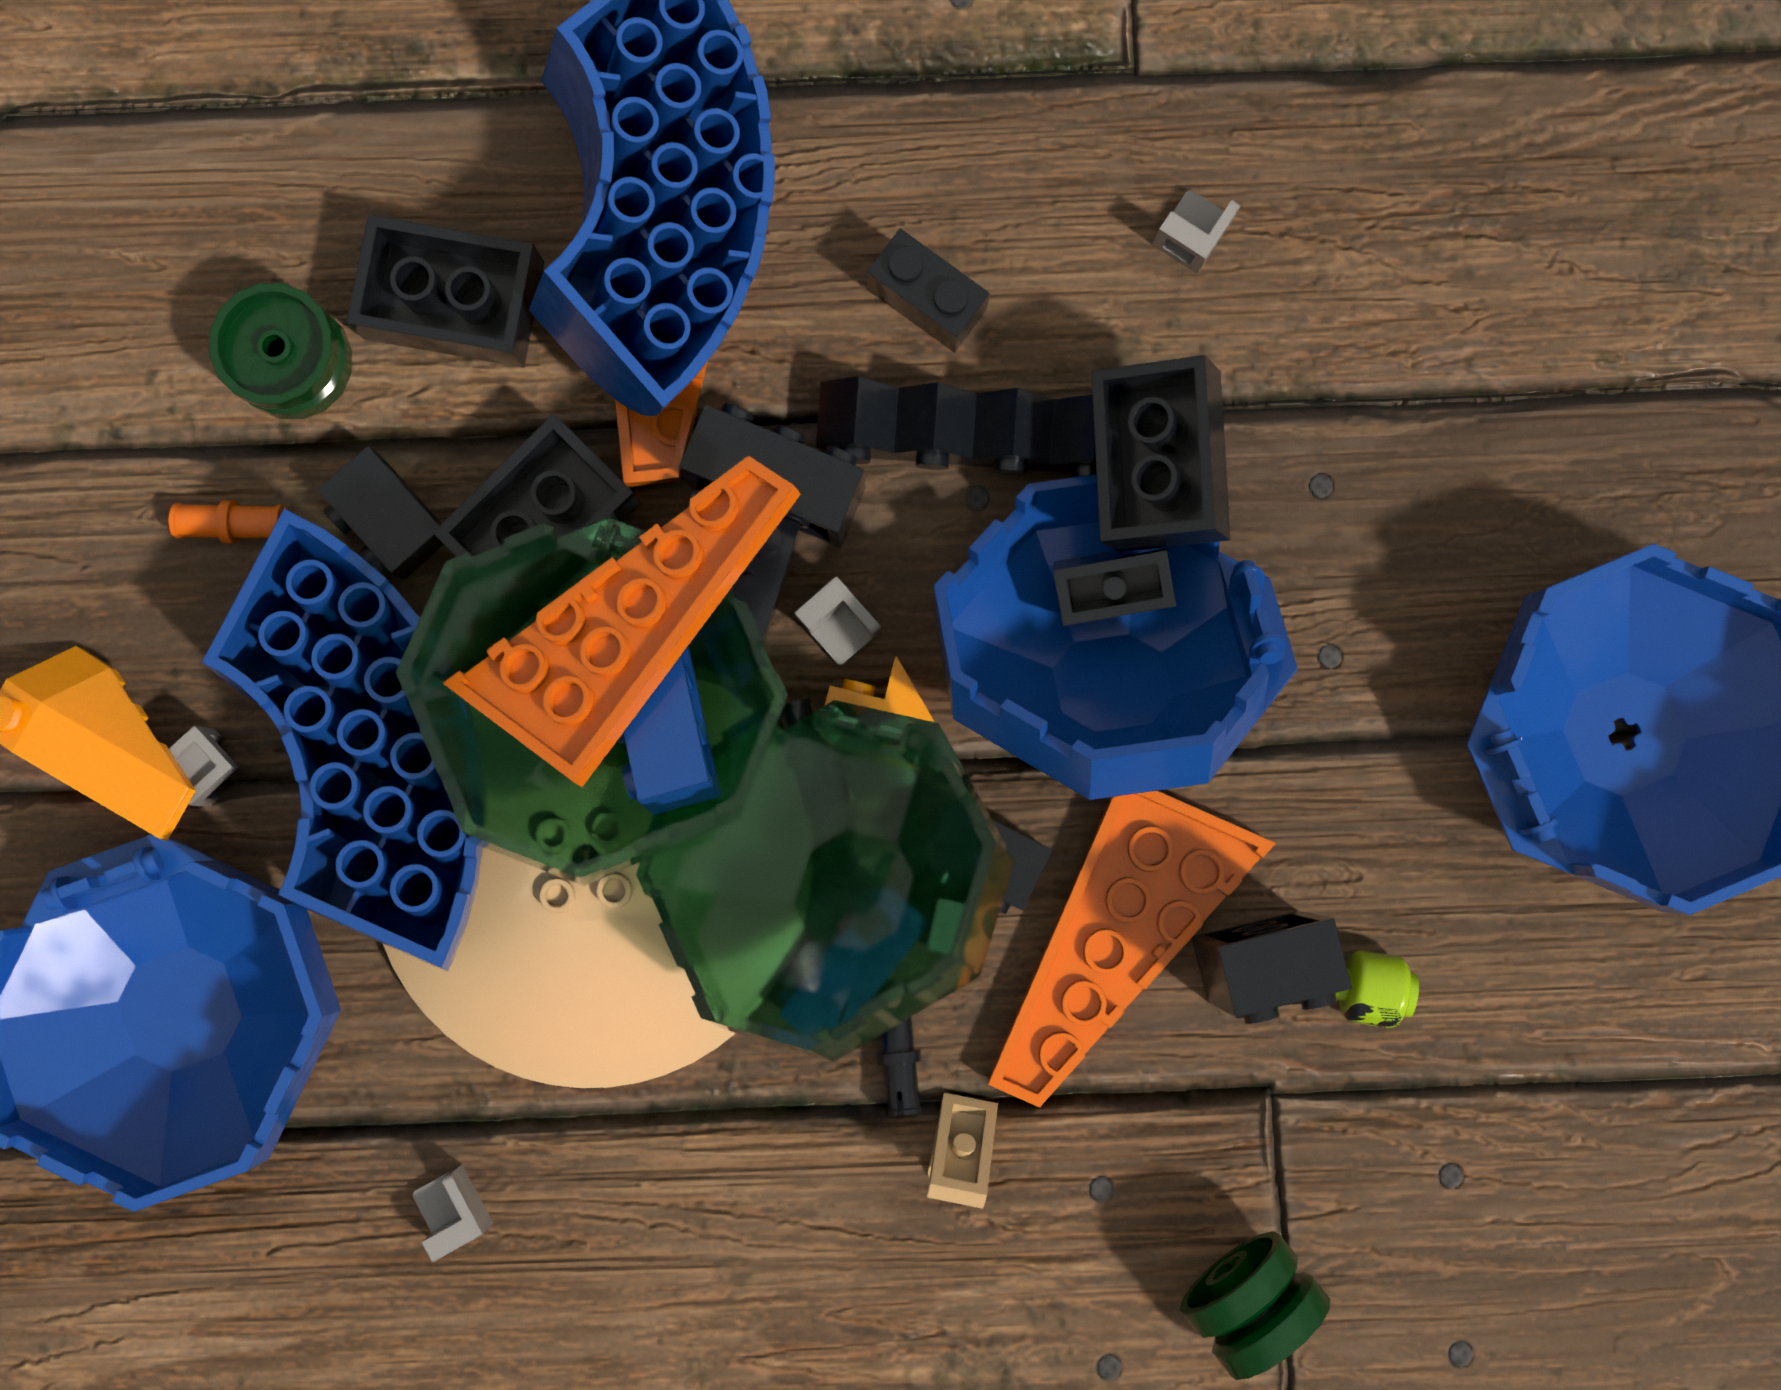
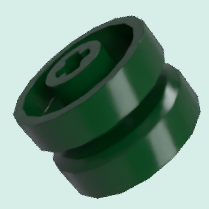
[209,283,352,419]
[1180,1231,1330,1380]

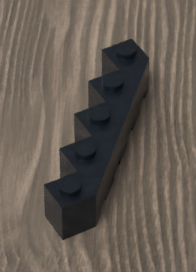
[816,376,1097,478]

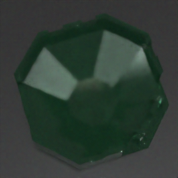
[396,517,788,886]
[636,700,1015,1062]

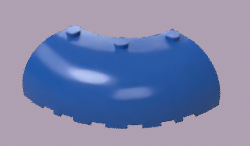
[529,0,775,417]
[202,509,484,971]

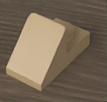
[927,1093,998,1209]

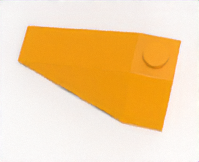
[0,646,196,841]

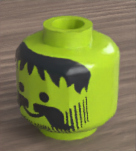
[1335,950,1419,1028]

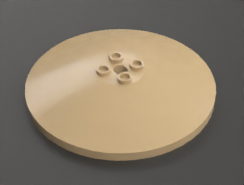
[382,677,815,1088]

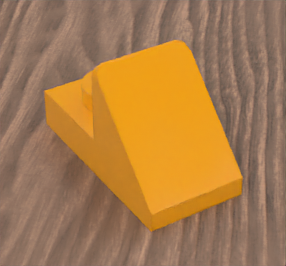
[824,656,936,737]

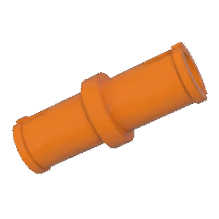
[168,500,288,544]

